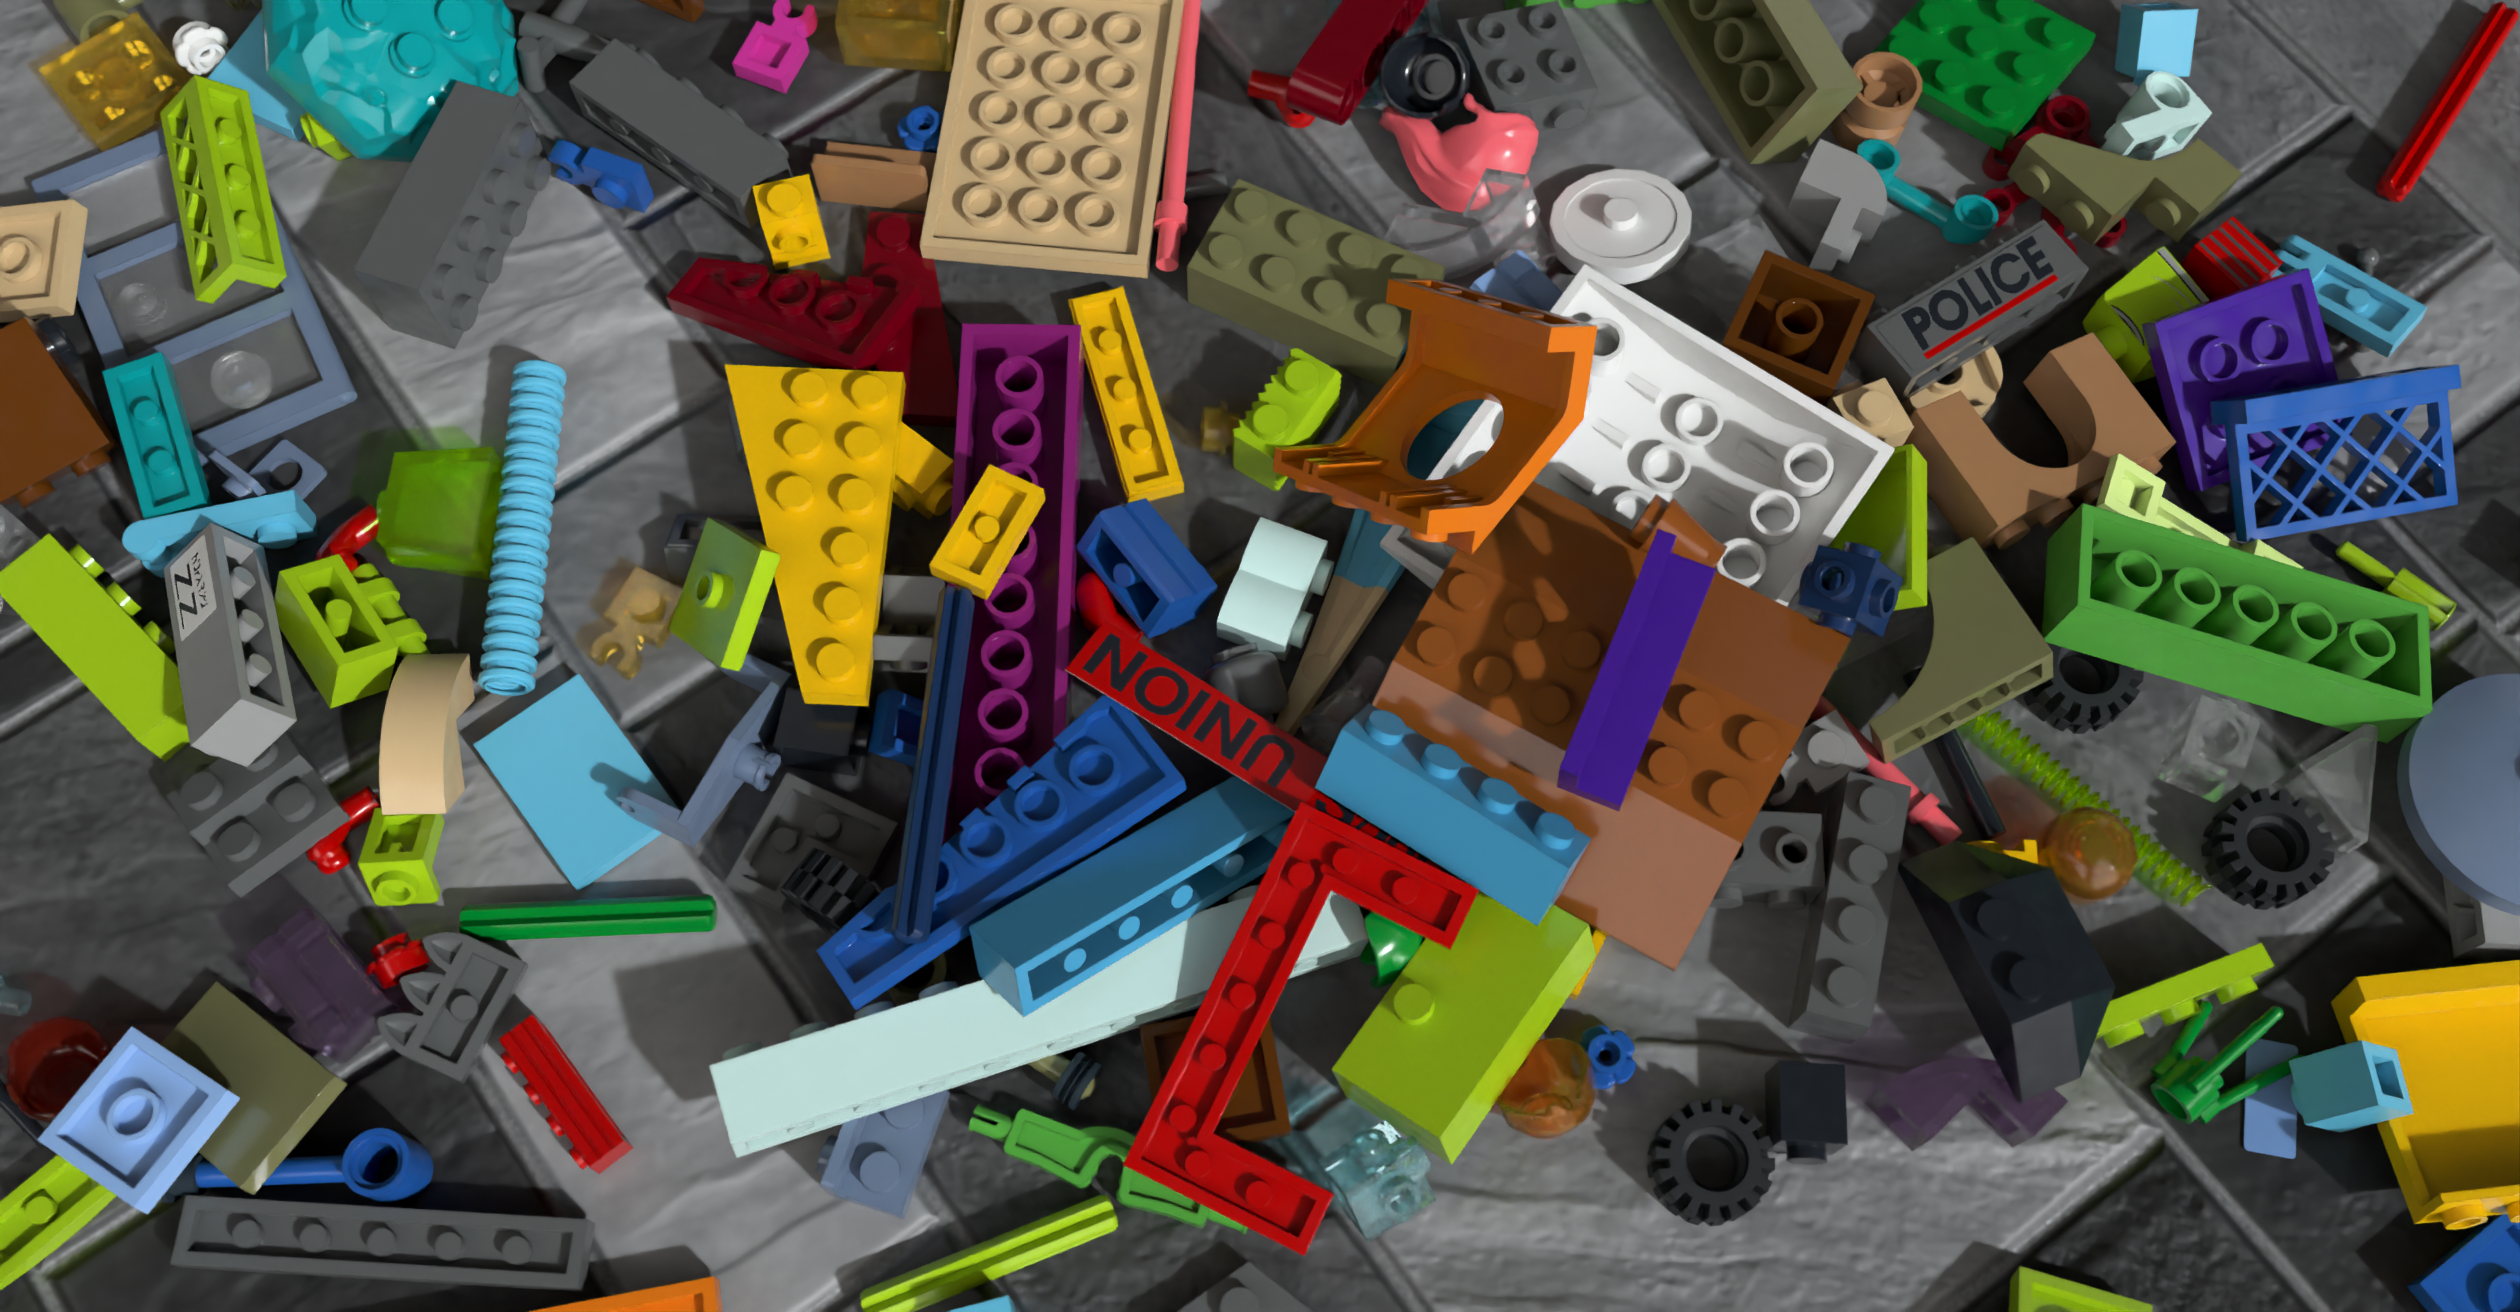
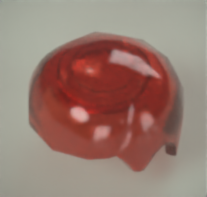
[5,1015,114,1123]

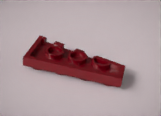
[862,212,958,427]

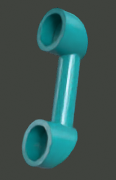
[1856,139,1998,244]

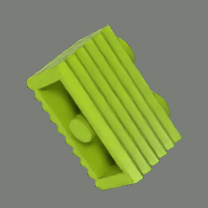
[1232,348,1342,491]

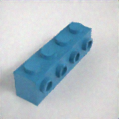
[1315,703,1592,926]

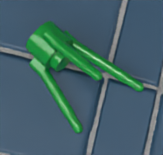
[2150,1001,2304,1125]

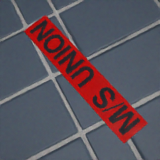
[1065,620,1442,870]

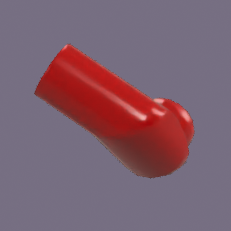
[1075,570,1144,642]

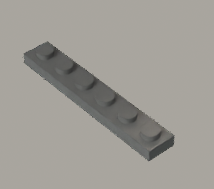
[170,1195,595,1292]

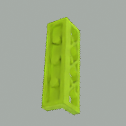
[160,75,287,304]

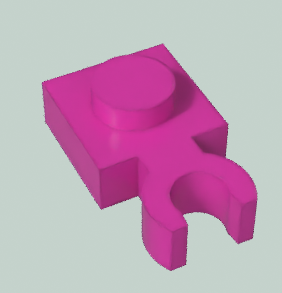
[732,0,818,94]

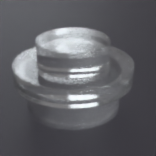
[211,351,275,409]

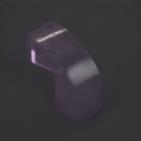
[1865,1057,2068,1151]

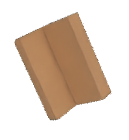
[811,142,937,212]

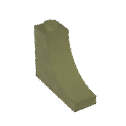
[1869,536,2053,764]

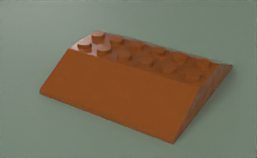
[1372,481,1851,972]

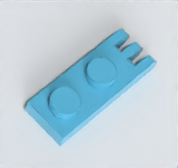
[2271,235,2427,358]

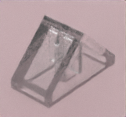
[2272,724,2378,859]

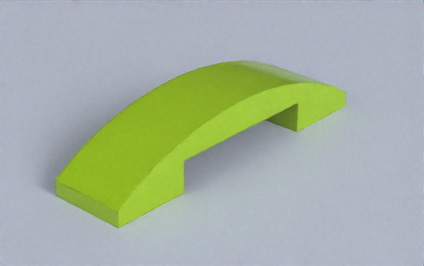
[0,1154,117,1290]

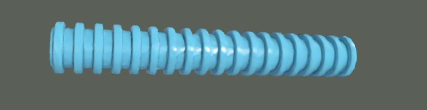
[478,360,567,696]

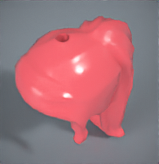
[1379,93,1539,215]

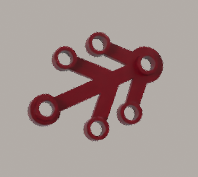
[1982,95,2127,255]

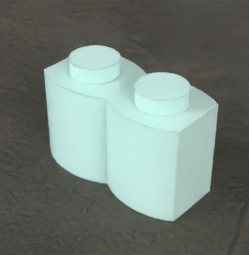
[1217,517,1334,661]

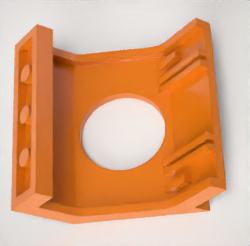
[1272,279,1598,555]

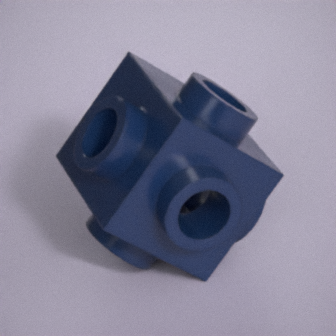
[1798,542,1903,638]

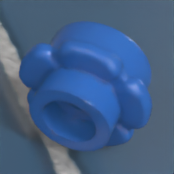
[897,105,944,153]
[1572,1025,1636,1089]

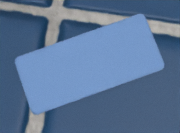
[2244,1039,2298,1159]

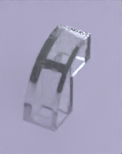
[1383,168,1540,281]

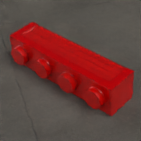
[499,1014,633,1174]

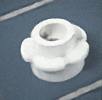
[173,21,229,75]

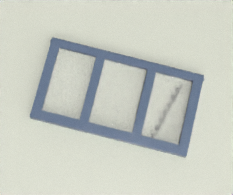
[31,118,357,467]

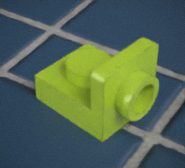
[358,808,445,906]

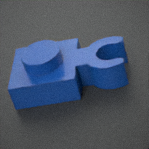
[547,140,655,213]

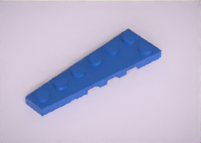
[816,694,1187,1011]

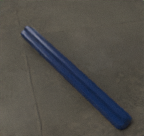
[890,586,975,944]

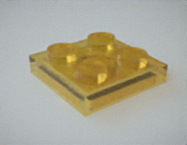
[38,11,191,152]

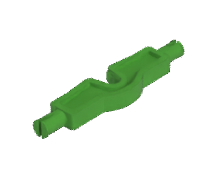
[968,1104,1248,1234]

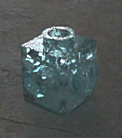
[1318,1119,1436,1243]

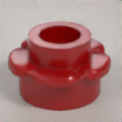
[365,932,432,989]

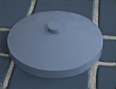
[2397,673,2520,916]

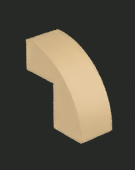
[379,653,475,815]

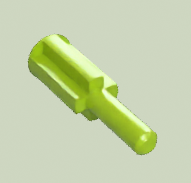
[2335,541,2457,632]

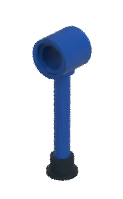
[161,1128,433,1206]

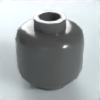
[1201,642,1289,726]

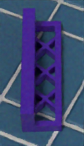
[1557,529,1716,812]

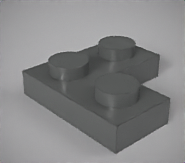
[725,772,901,914]

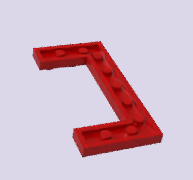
[1123,802,1479,1256]

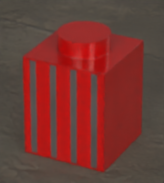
[2180,216,2283,300]

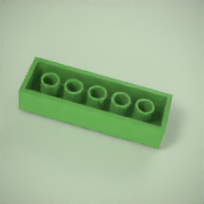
[2042,503,2432,743]

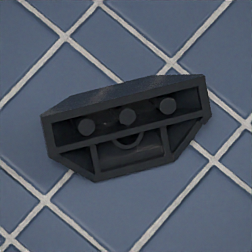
[1898,841,2115,1104]

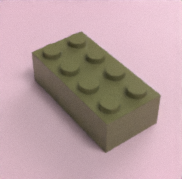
[1652,0,1863,164]
[1187,178,1446,387]

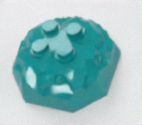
[262,0,519,163]

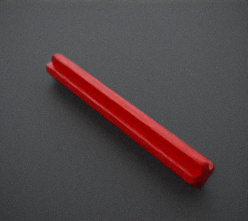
[2376,2,2519,203]

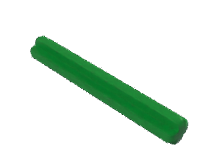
[459,894,718,941]

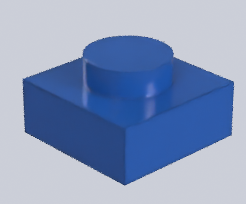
[868,688,923,768]

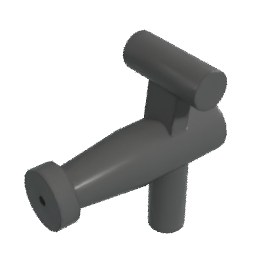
[517,0,635,93]

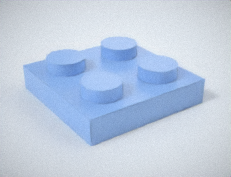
[37,1026,240,1214]

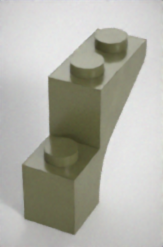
[2007,133,2242,246]

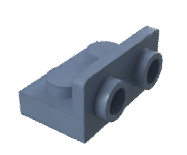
[816,1089,950,1220]

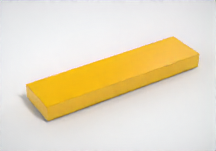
[1068,286,1184,503]

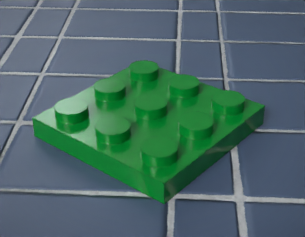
[1872,0,2096,152]

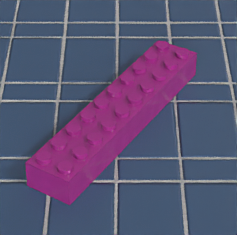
[942,324,1084,876]

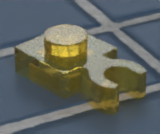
[590,566,683,680]

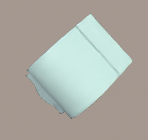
[2101,71,2212,160]

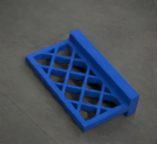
[2210,364,2462,542]

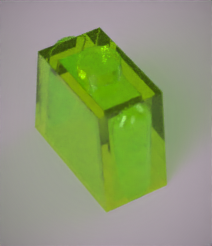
[376,447,504,580]

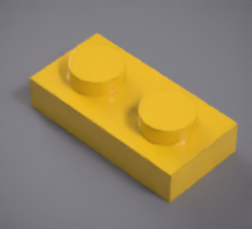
[929,464,1046,600]

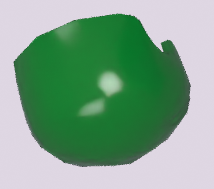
[1354,903,1425,989]

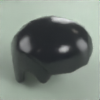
[1379,31,1470,120]

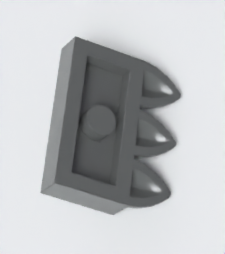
[376,932,528,1084]

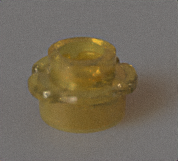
[1200,400,1239,458]

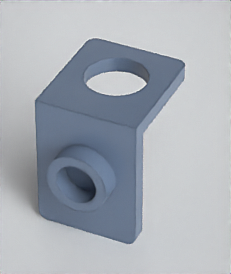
[208,440,327,501]

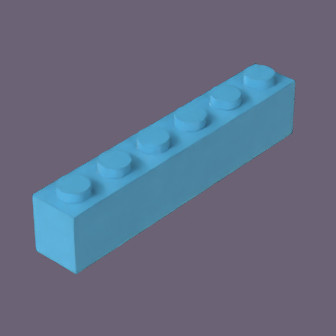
[969,775,1295,1017]

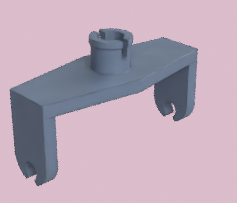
[616,653,794,848]

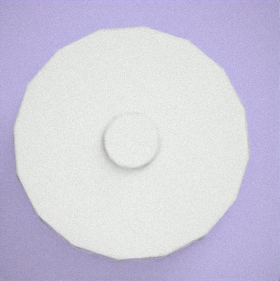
[1550,169,1692,285]

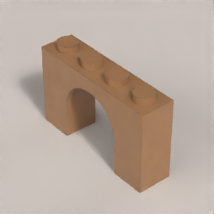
[1903,332,2176,550]

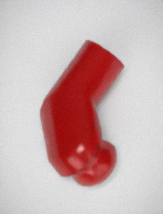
[1248,69,1315,128]
[315,504,390,573]
[305,785,381,875]

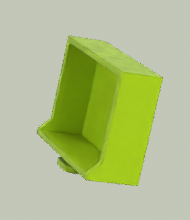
[1799,444,1927,618]

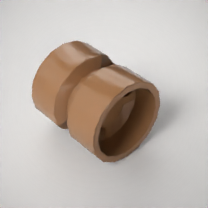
[1831,52,1922,153]

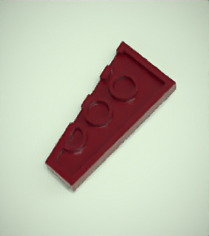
[666,257,923,371]

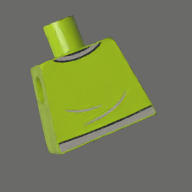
[2083,246,2209,383]

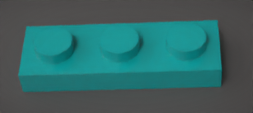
[102,352,213,520]

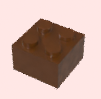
[1721,250,1876,407]

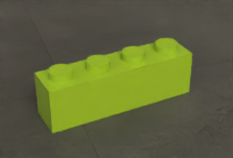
[0,533,189,762]

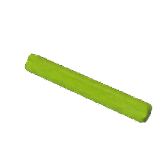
[860,1195,1118,1312]

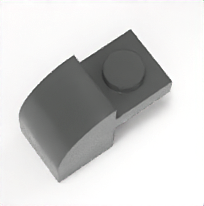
[873,564,947,673]

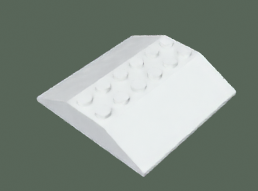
[1380,264,1895,607]

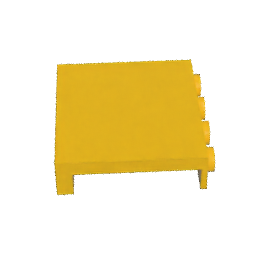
[2331,960,2520,1230]

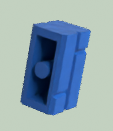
[1076,498,1218,639]

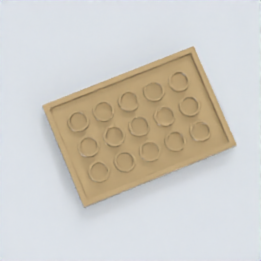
[920,0,1185,278]

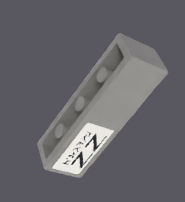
[163,522,297,767]

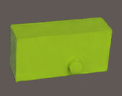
[1332,882,1596,1165]

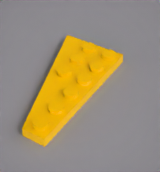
[724,364,906,706]

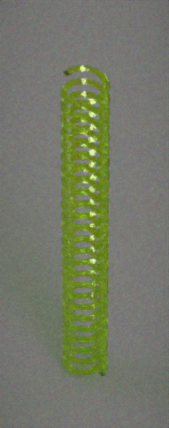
[1962,710,2212,907]

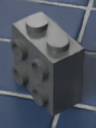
[1451,1,1598,131]

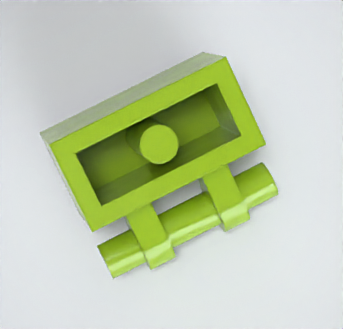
[274,554,431,709]

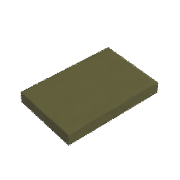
[160,981,348,1195]

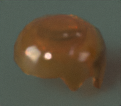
[2036,806,2139,905]
[1496,1037,1596,1140]

